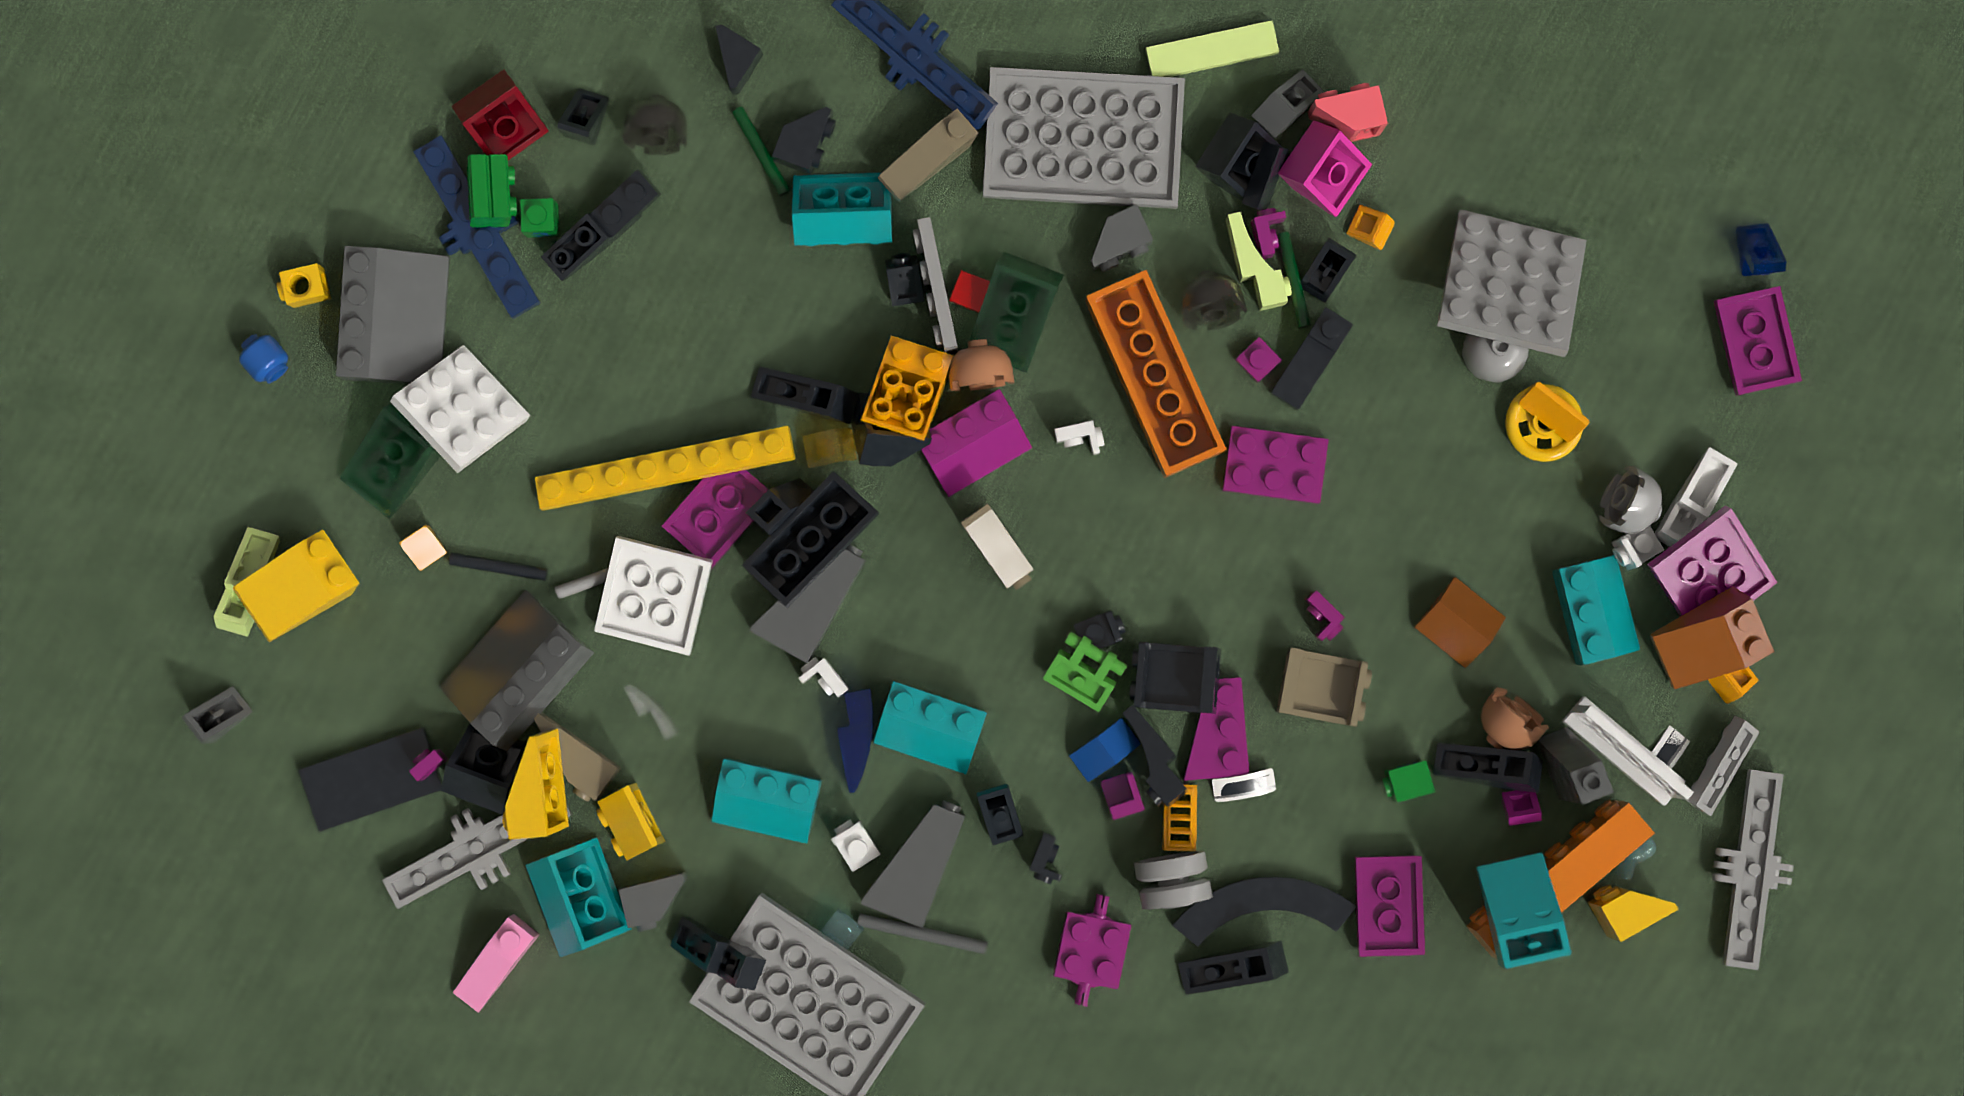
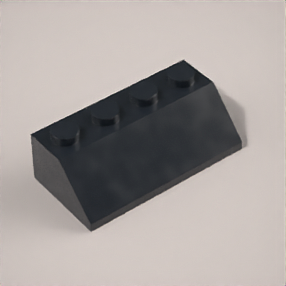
[742,471,880,608]

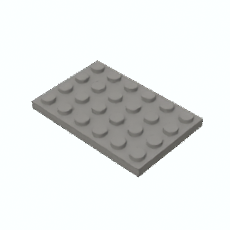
[983,67,1185,209]
[689,893,926,1096]

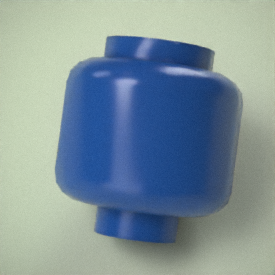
[239,334,289,384]

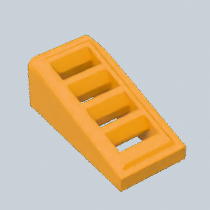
[1162,784,1197,852]

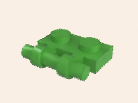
[1043,632,1127,712]

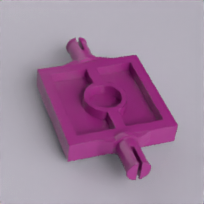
[1053,894,1132,1006]

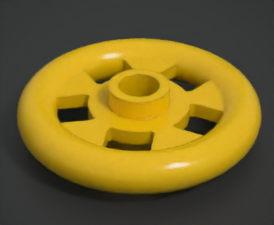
[1505,384,1582,462]

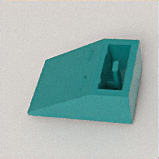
[1476,852,1572,969]

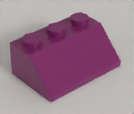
[921,389,1032,497]

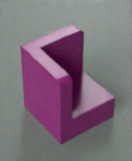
[1101,771,1145,820]

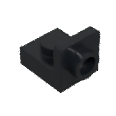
[885,253,924,307]
[1073,610,1126,649]
[1028,831,1062,884]

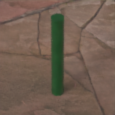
[732,106,791,197]
[1277,232,1311,329]

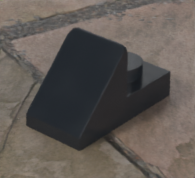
[976,783,1024,846]

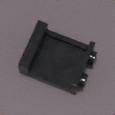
[1130,641,1222,714]

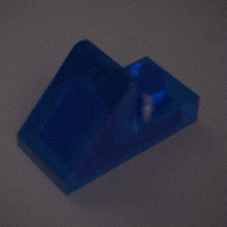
[1736,223,1787,277]

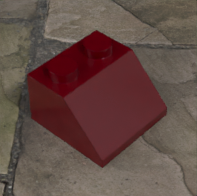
[451,69,549,160]

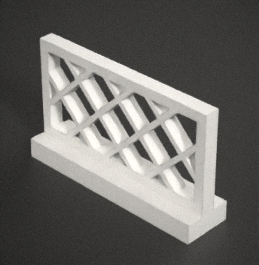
[1562,696,1694,806]

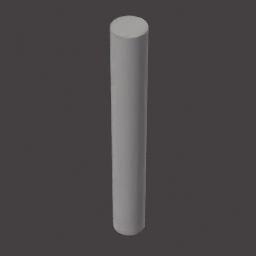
[555,568,609,599]

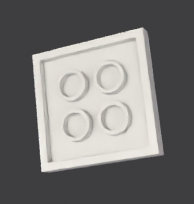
[390,345,530,473]
[594,536,713,656]

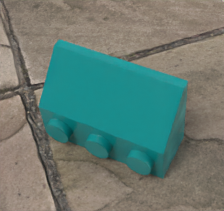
[792,173,892,246]
[1552,555,1641,665]
[874,681,987,774]
[712,758,822,844]
[525,838,632,957]

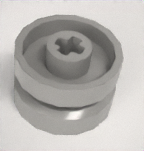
[1134,851,1213,909]

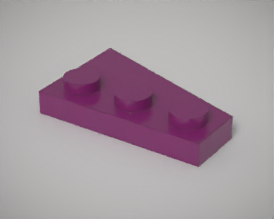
[1183,677,1249,780]

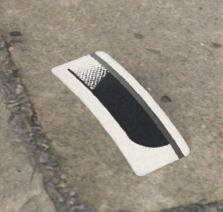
[1652,725,1690,769]
[1212,768,1276,802]

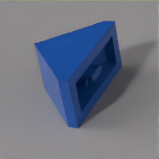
[1069,718,1141,782]

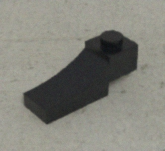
[1270,307,1354,411]
[1123,705,1188,808]
[670,916,766,991]

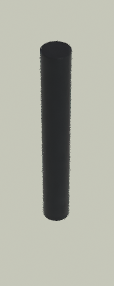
[449,552,548,581]

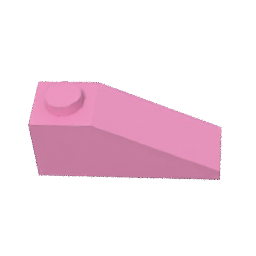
[453,914,540,1013]

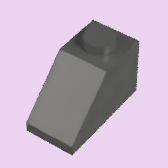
[1252,69,1324,138]
[619,872,687,932]

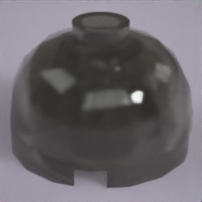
[622,95,688,155]
[1180,270,1247,330]

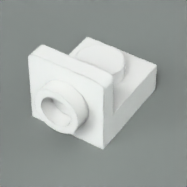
[1054,421,1104,455]
[1611,526,1664,570]
[798,657,849,697]
[831,819,881,872]

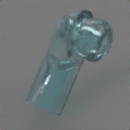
[1616,838,1656,880]

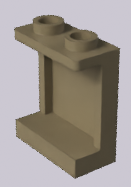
[1276,648,1372,727]

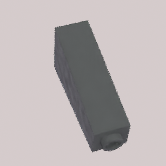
[750,545,866,663]
[1537,727,1614,804]
[861,800,965,928]

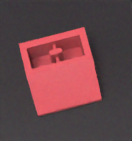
[1308,83,1388,142]

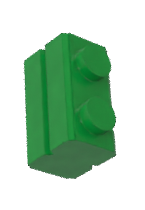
[466,154,517,227]

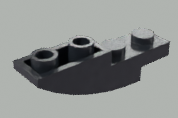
[541,169,662,281]

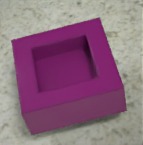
[1235,337,1281,384]
[409,749,448,781]
[1502,790,1542,826]

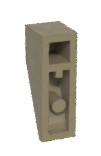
[878,109,978,202]
[534,713,622,802]

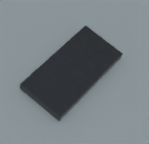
[298,727,443,832]

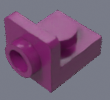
[1250,208,1287,259]
[1305,590,1345,641]

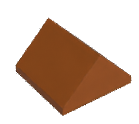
[1414,577,1506,668]

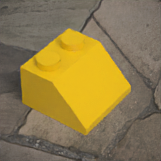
[596,783,665,861]
[1588,885,1678,942]

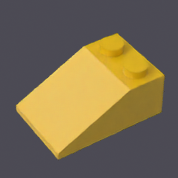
[233,530,360,642]
[503,729,569,839]

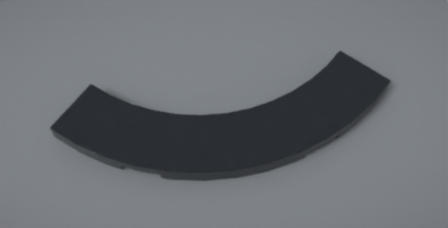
[1172,876,1357,946]

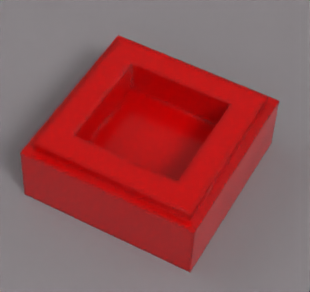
[949,270,991,313]

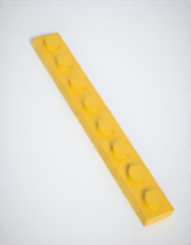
[535,426,795,511]

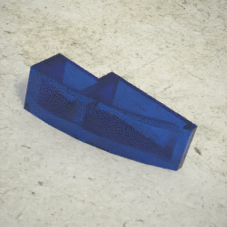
[837,689,874,793]

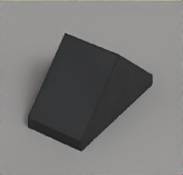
[716,24,763,95]
[557,88,609,146]
[1301,238,1357,303]

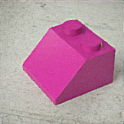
[1277,120,1372,217]

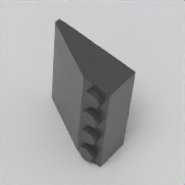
[336,246,450,384]
[439,590,594,751]

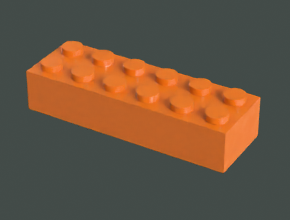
[1085,270,1226,478]
[1466,800,1655,959]

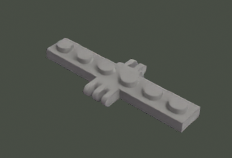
[1712,769,1794,970]
[382,802,573,909]

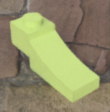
[1225,212,1292,311]
[214,527,280,637]

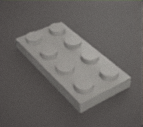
[913,217,958,354]

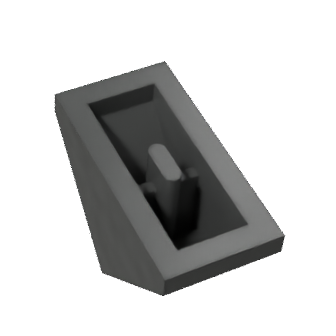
[182,686,253,744]

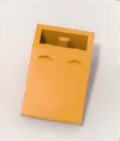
[861,336,953,441]

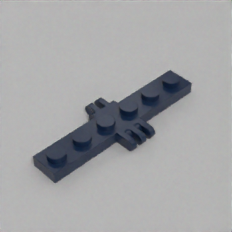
[831,0,998,130]
[413,135,541,319]

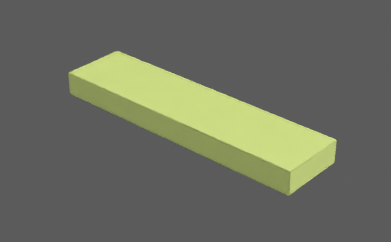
[1145,21,1279,77]

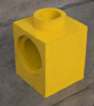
[277,263,331,308]

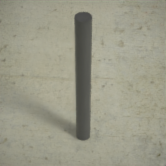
[857,913,988,954]

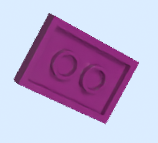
[1714,286,1802,396]
[1222,426,1329,504]
[662,470,769,569]
[1354,855,1425,957]

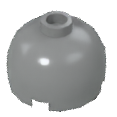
[1462,334,1529,383]
[1599,466,1662,533]

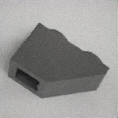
[1090,204,1153,272]

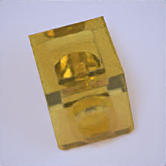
[803,428,857,468]

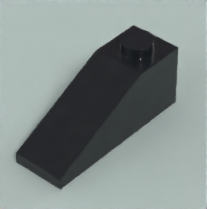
[751,366,859,425]
[1433,743,1543,793]
[1178,940,1289,995]

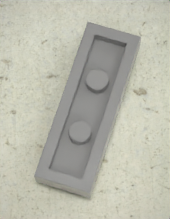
[1686,716,1759,816]

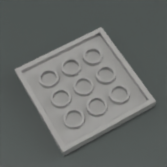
[1437,209,1587,357]

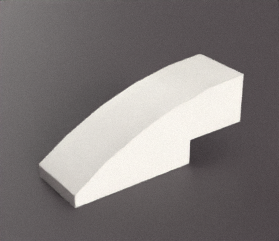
[1655,447,1737,547]

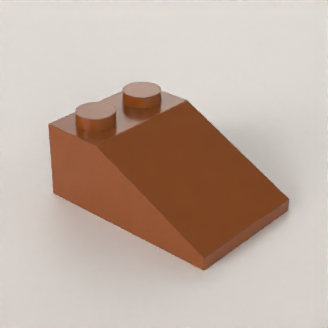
[1650,586,1774,689]

